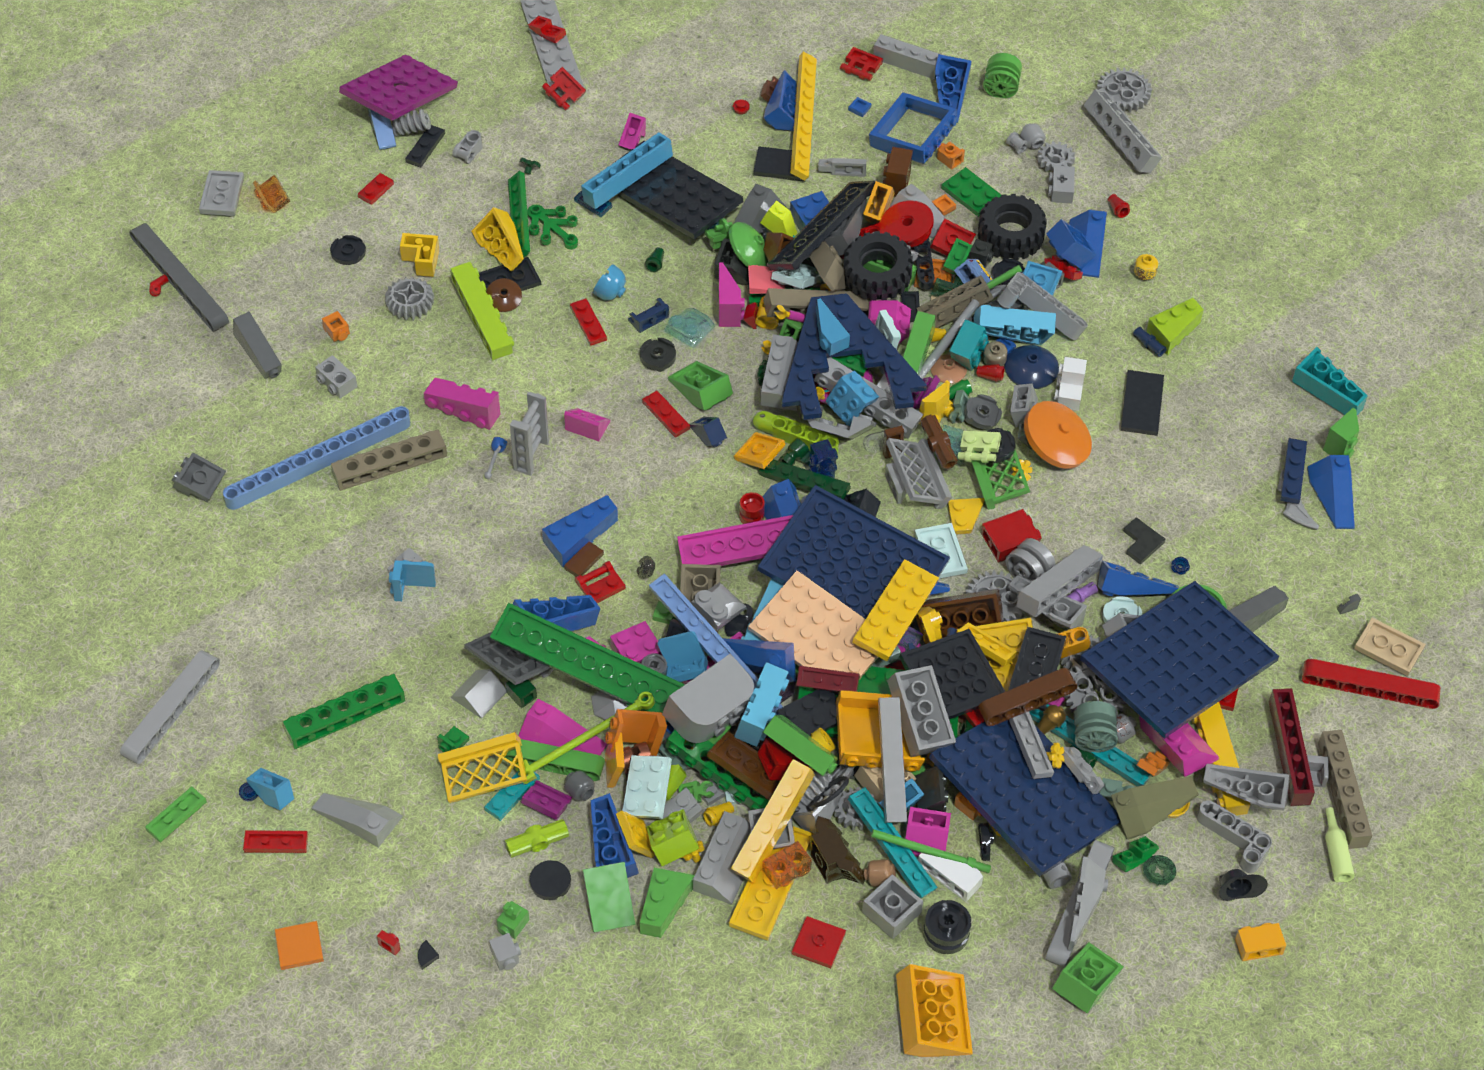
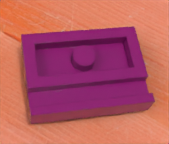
[912,375,940,409]
[521,780,572,820]

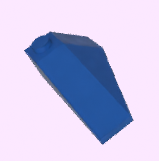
[935,54,972,123]
[764,70,797,131]
[722,638,796,682]

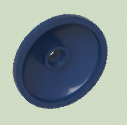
[1004,345,1059,389]

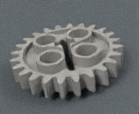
[1096,68,1152,112]
[966,570,1026,622]
[1064,662,1127,715]

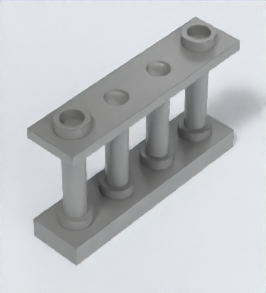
[510,391,549,476]

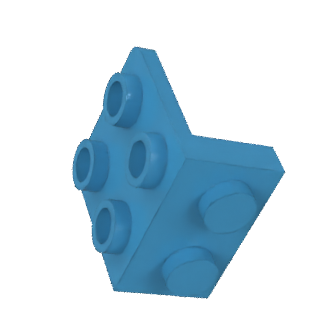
[826,371,879,426]
[389,560,436,602]
[658,631,708,682]

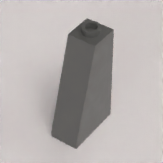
[233,311,282,379]
[1229,586,1289,632]

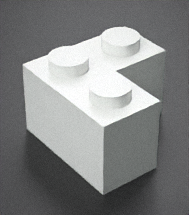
[1054,357,1087,411]

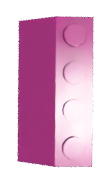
[1139,715,1219,777]

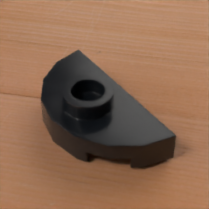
[978,823,994,861]

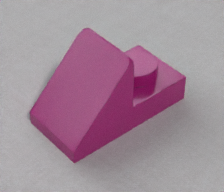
[619,113,646,150]

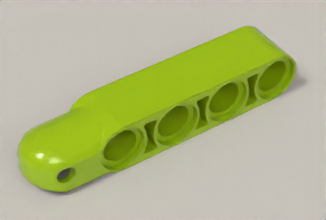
[752,411,839,459]

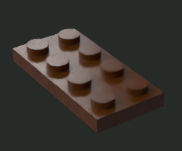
[707,731,781,800]

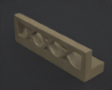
[917,275,994,328]

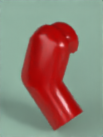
[149,274,169,296]

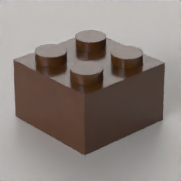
[883,147,913,197]

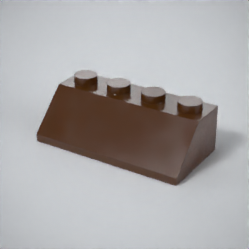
[921,589,1003,638]

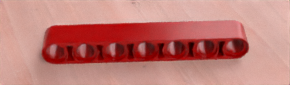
[1302,659,1441,709]

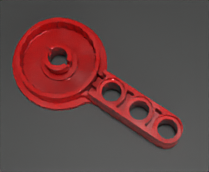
[840,200,934,259]

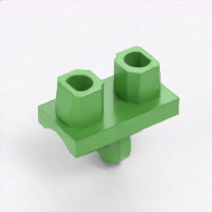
[705,218,733,249]

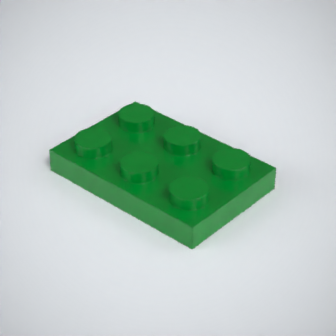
[941,167,1001,217]

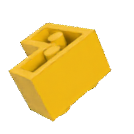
[400,233,440,277]

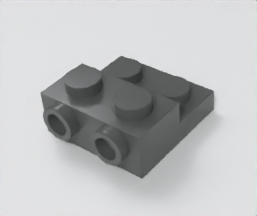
[171,452,226,503]

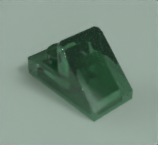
[931,274,964,297]

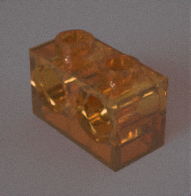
[763,841,812,889]

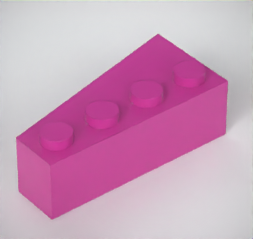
[424,378,501,430]

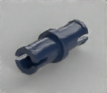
[1133,326,1166,357]

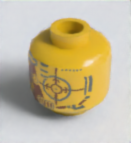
[1134,254,1159,280]

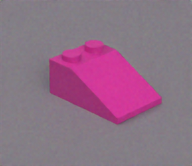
[719,263,745,327]

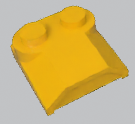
[919,380,954,425]
[915,606,943,644]

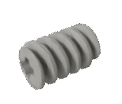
[392,109,431,136]

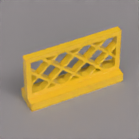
[438,732,527,803]

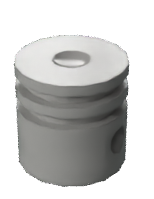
[1043,861,1072,889]

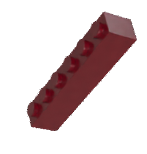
[1268,688,1315,806]

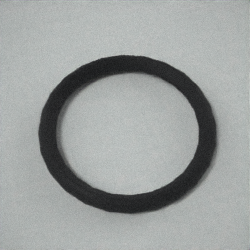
[813,776,849,807]

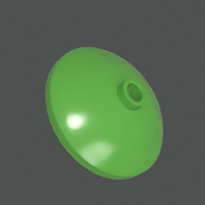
[729,222,768,267]

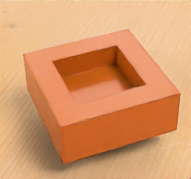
[932,194,956,216]

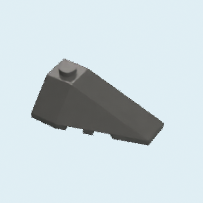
[823,199,867,256]

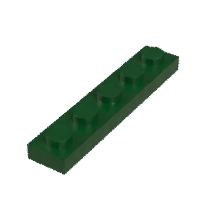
[758,459,851,500]

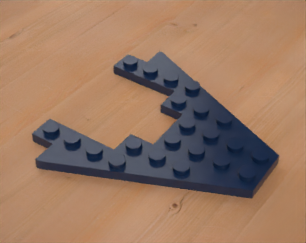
[782,293,927,420]

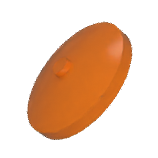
[1024,401,1092,469]

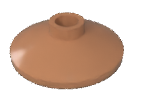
[930,354,967,384]

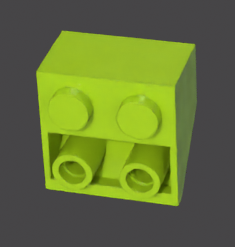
[647,809,699,866]

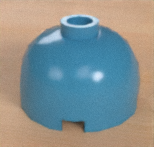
[592,264,626,301]

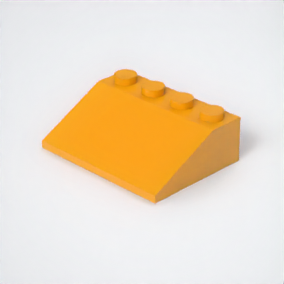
[896,964,973,1057]

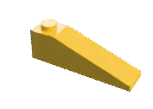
[471,207,524,271]

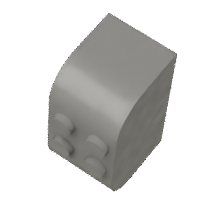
[662,654,754,743]

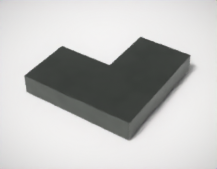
[1123,517,1166,565]

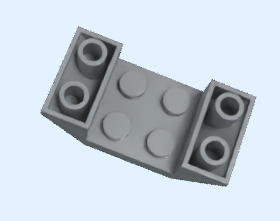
[807,402,877,439]

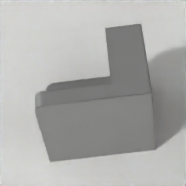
[1307,755,1329,788]

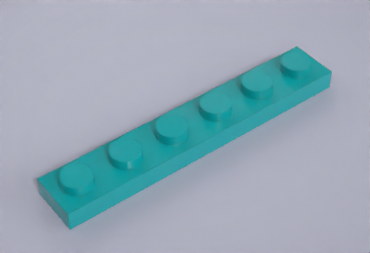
[847,787,938,899]

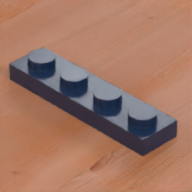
[1280,438,1307,504]

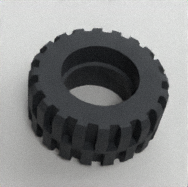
[978,194,1047,260]
[844,231,913,301]

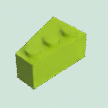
[1146,298,1204,356]

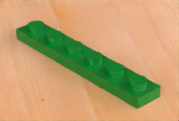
[508,170,530,258]

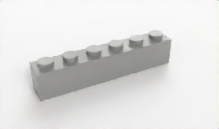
[1016,545,1103,617]

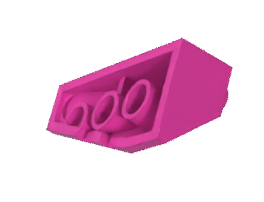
[519,699,607,755]

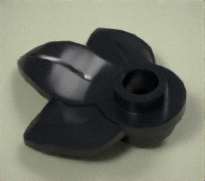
[725,603,753,637]

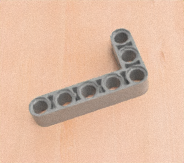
[997,272,1088,340]

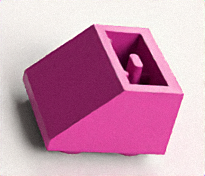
[905,807,951,857]

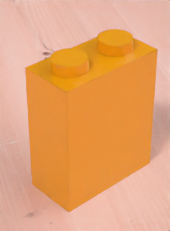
[863,181,895,224]

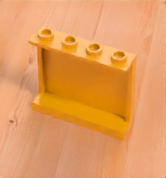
[836,690,925,771]

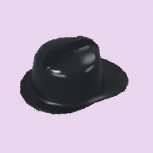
[1219,869,1268,901]

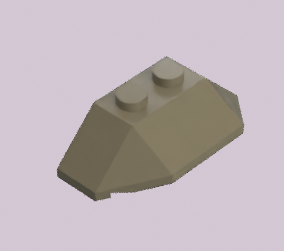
[810,241,845,291]

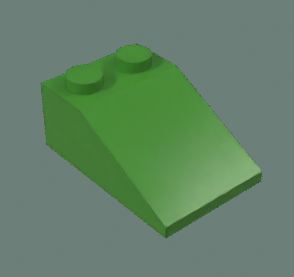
[668,361,733,411]
[1052,942,1124,1014]

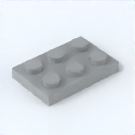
[199,170,244,216]

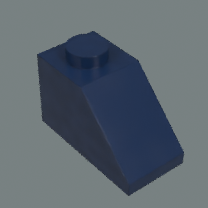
[690,416,727,447]

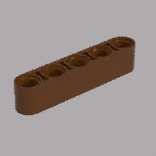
[978,668,1077,726]

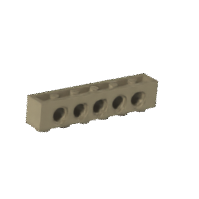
[331,429,447,491]
[1318,730,1372,849]

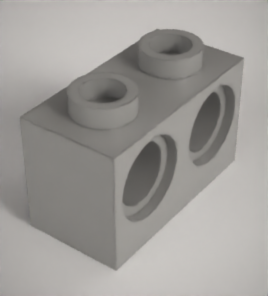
[315,355,357,399]

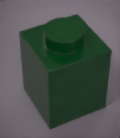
[506,679,537,709]

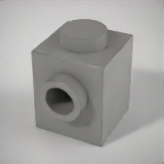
[489,933,521,971]

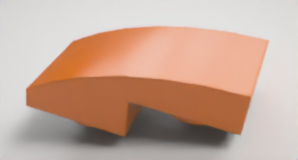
[1137,751,1170,776]

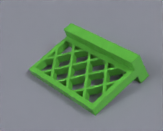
[972,430,1030,510]

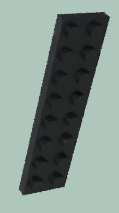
[767,180,875,271]

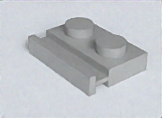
[659,787,705,823]

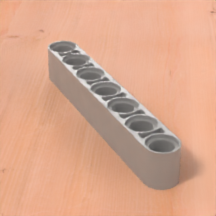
[120,650,220,764]
[1045,840,1115,967]

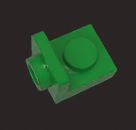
[437,726,470,752]

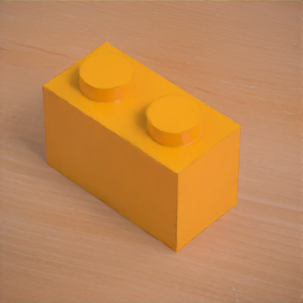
[1235,923,1286,962]

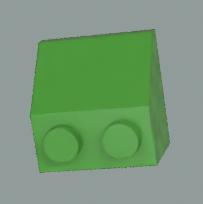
[1323,408,1359,459]

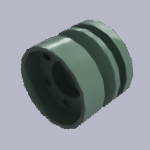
[1074,701,1118,752]

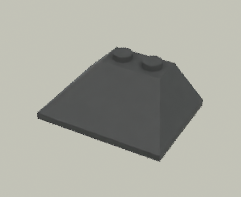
[464,631,551,685]

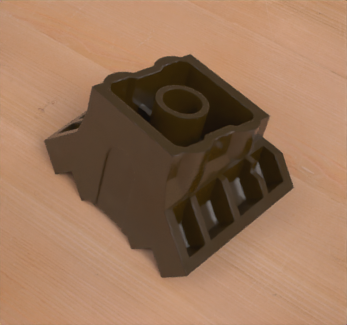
[809,816,865,884]

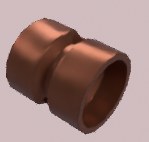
[623,742,651,774]

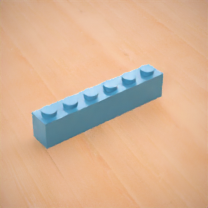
[581,132,673,209]

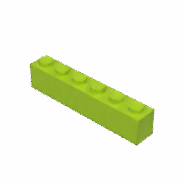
[450,262,514,361]

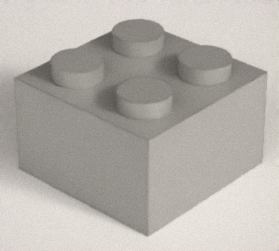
[862,874,923,939]

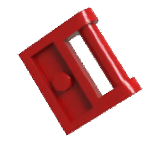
[575,561,626,603]

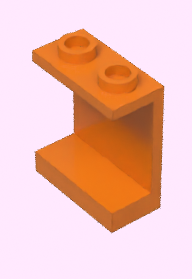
[605,709,667,756]

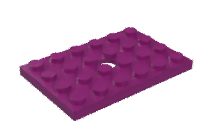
[339,55,458,121]

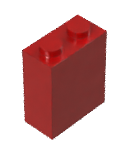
[981,509,1042,563]

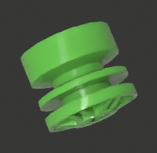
[983,53,1022,98]

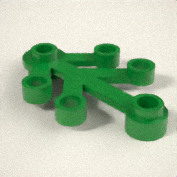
[527,205,578,250]

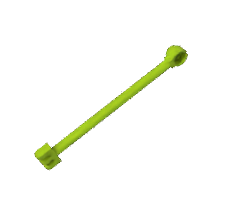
[514,692,655,784]

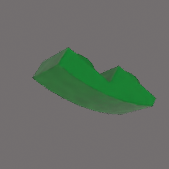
[1112,836,1159,873]

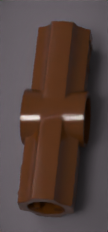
[920,414,958,469]

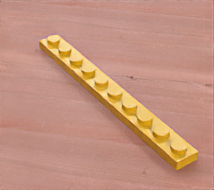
[790,51,817,181]

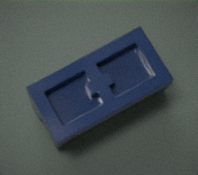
[628,298,669,333]

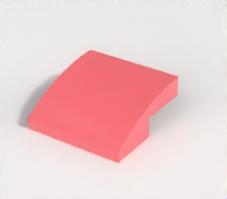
[748,265,785,294]

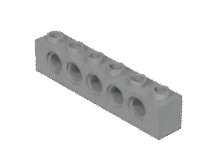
[1084,89,1162,173]
[814,357,923,439]

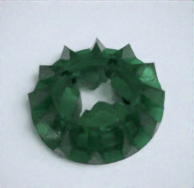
[1143,855,1176,886]

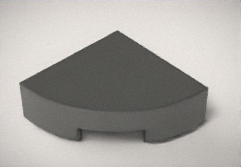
[1337,594,1361,615]

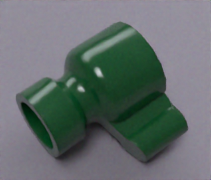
[780,438,816,466]

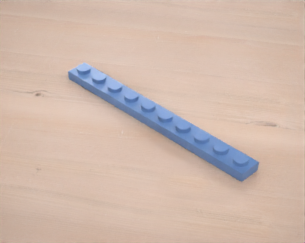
[649,573,783,715]

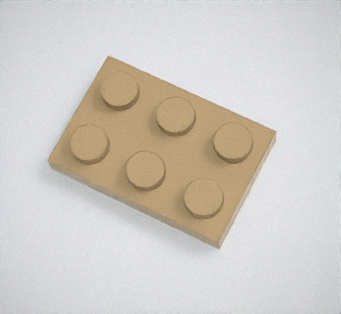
[1354,618,1426,676]

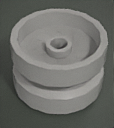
[1005,538,1056,581]

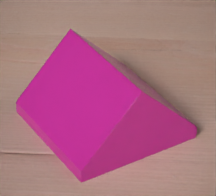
[564,408,611,442]

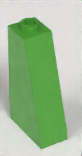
[903,311,936,375]
[763,715,838,776]

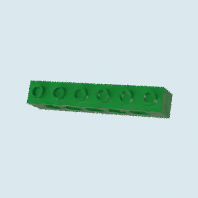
[283,674,405,750]
[665,730,769,810]

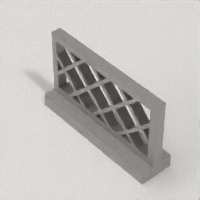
[886,438,952,509]

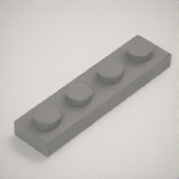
[1009,711,1054,779]

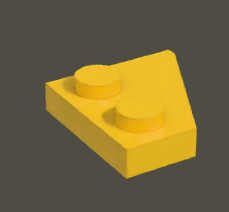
[948,498,985,534]

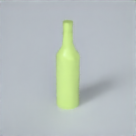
[1325,807,1355,882]

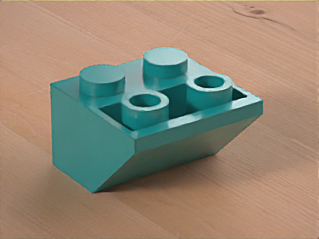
[949,319,989,371]

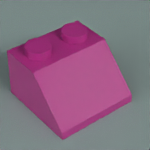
[868,300,911,344]

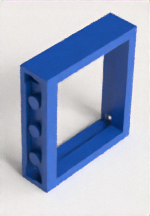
[869,92,958,164]

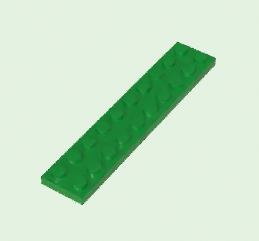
[490,602,685,723]

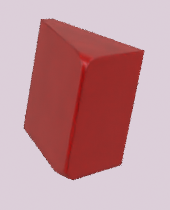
[743,302,758,329]

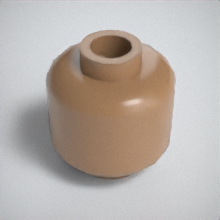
[864,859,896,887]

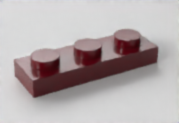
[796,666,860,692]

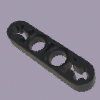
[913,237,935,290]

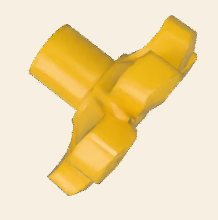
[1011,459,1033,483]
[1046,743,1065,769]
[681,840,705,863]

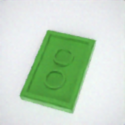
[583,862,636,932]

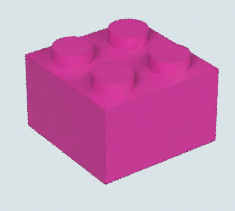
[610,621,663,664]

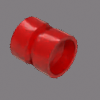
[740,492,765,524]

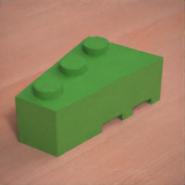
[640,867,695,938]

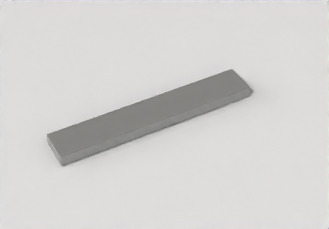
[878,697,907,823]

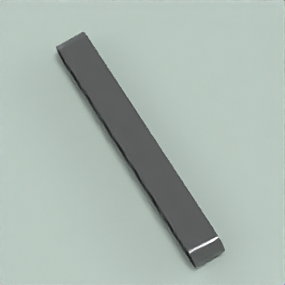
[129,223,229,332]

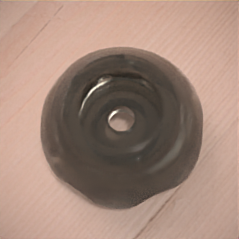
[636,556,655,579]

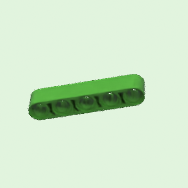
[504,739,605,781]

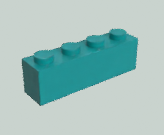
[1292,347,1368,415]

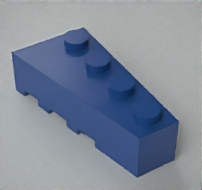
[542,495,618,567]
[513,595,601,631]
[590,793,639,878]

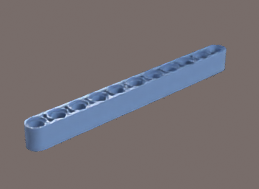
[223,406,411,510]

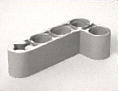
[1197,800,1272,873]

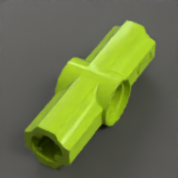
[504,819,569,858]

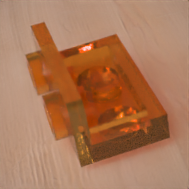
[253,175,290,213]

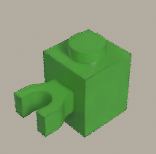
[497,901,529,939]

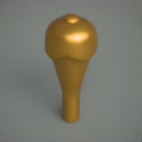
[1037,705,1066,735]

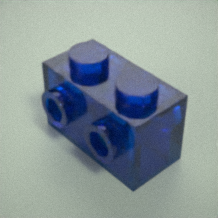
[809,439,838,478]

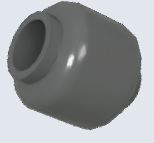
[564,771,595,801]

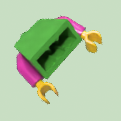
[761,305,806,355]

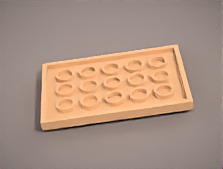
[748,571,878,695]

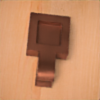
[761,76,779,102]

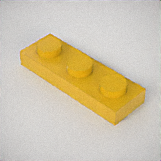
[957,622,1017,666]

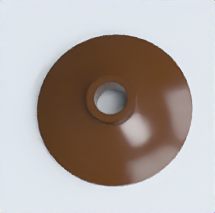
[486,278,522,312]

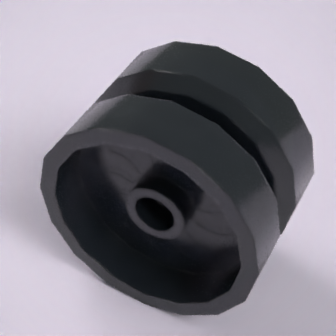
[923,900,972,954]

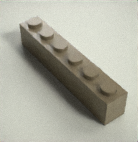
[763,288,871,318]

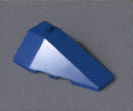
[1069,210,1107,278]
[1307,455,1355,529]
[762,479,801,520]
[1098,560,1180,596]

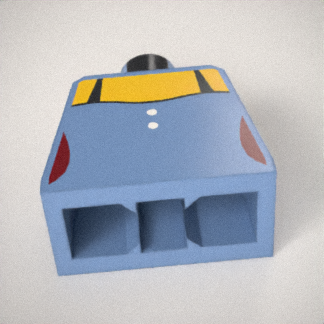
[954,259,993,287]

